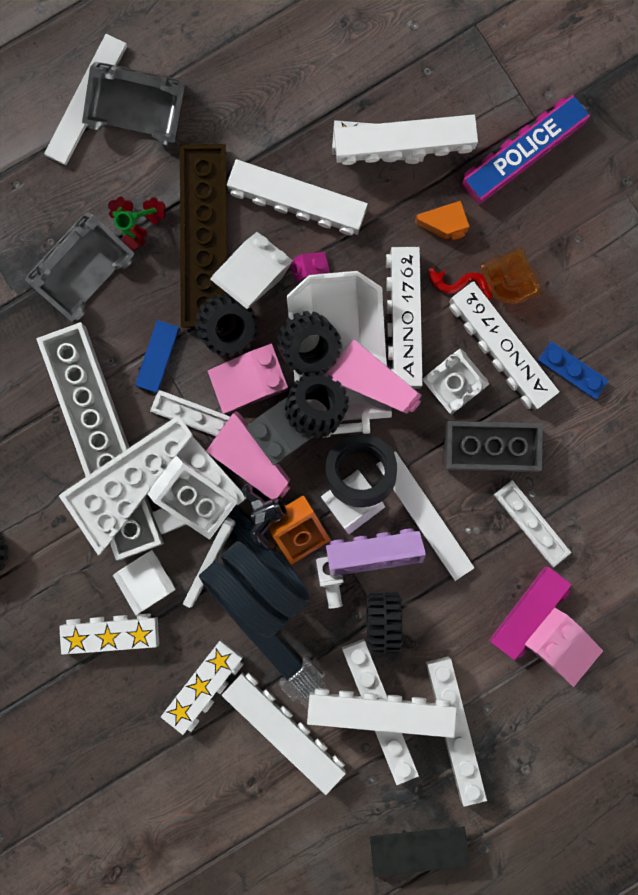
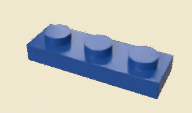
[537,341,609,400]

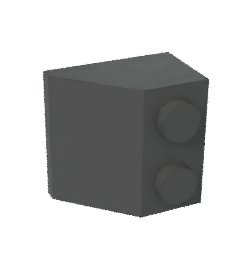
[245,397,314,465]

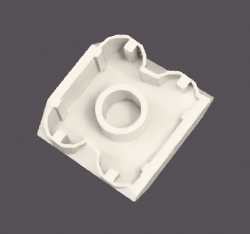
[422,349,489,415]
[321,470,385,534]
[113,550,176,615]

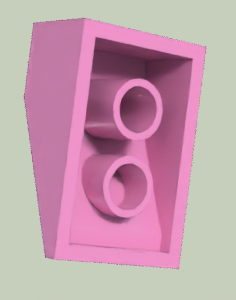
[208,344,288,414]
[525,608,603,687]

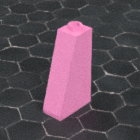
[324,340,422,414]
[206,411,291,499]

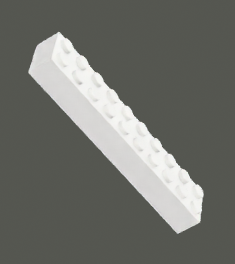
[36,322,164,560]

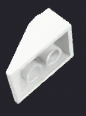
[211,232,293,309]
[147,455,238,540]

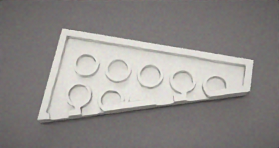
[59,415,193,555]

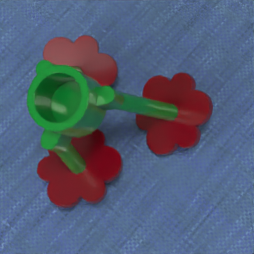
[108,196,166,251]

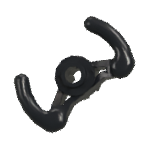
[242,484,287,551]

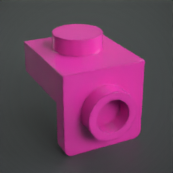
[291,252,330,282]

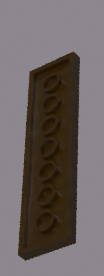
[180,144,228,328]

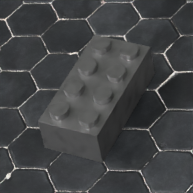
[444,421,543,472]

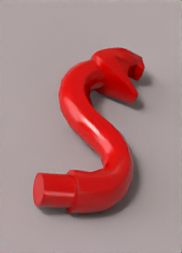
[428,267,492,300]

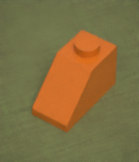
[415,201,469,240]

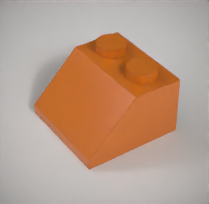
[268,495,331,565]

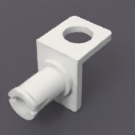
[316,557,344,609]

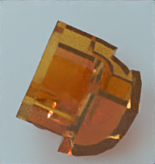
[480,247,542,305]

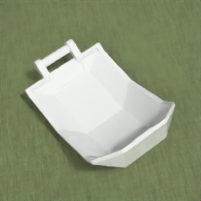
[287,271,392,438]

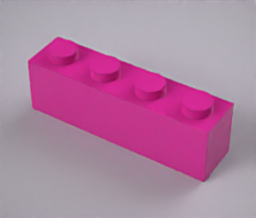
[489,567,572,660]

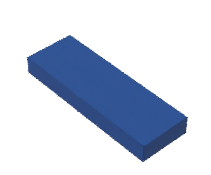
[135,320,180,393]

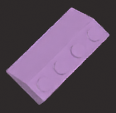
[326,529,426,577]

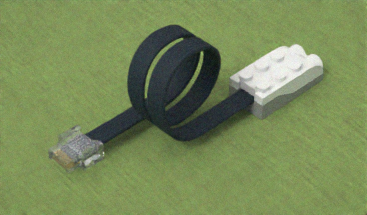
[177,436,330,710]

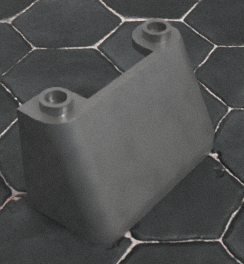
[82,62,186,145]
[25,212,135,322]

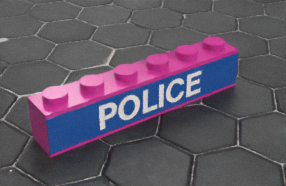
[462,95,590,206]

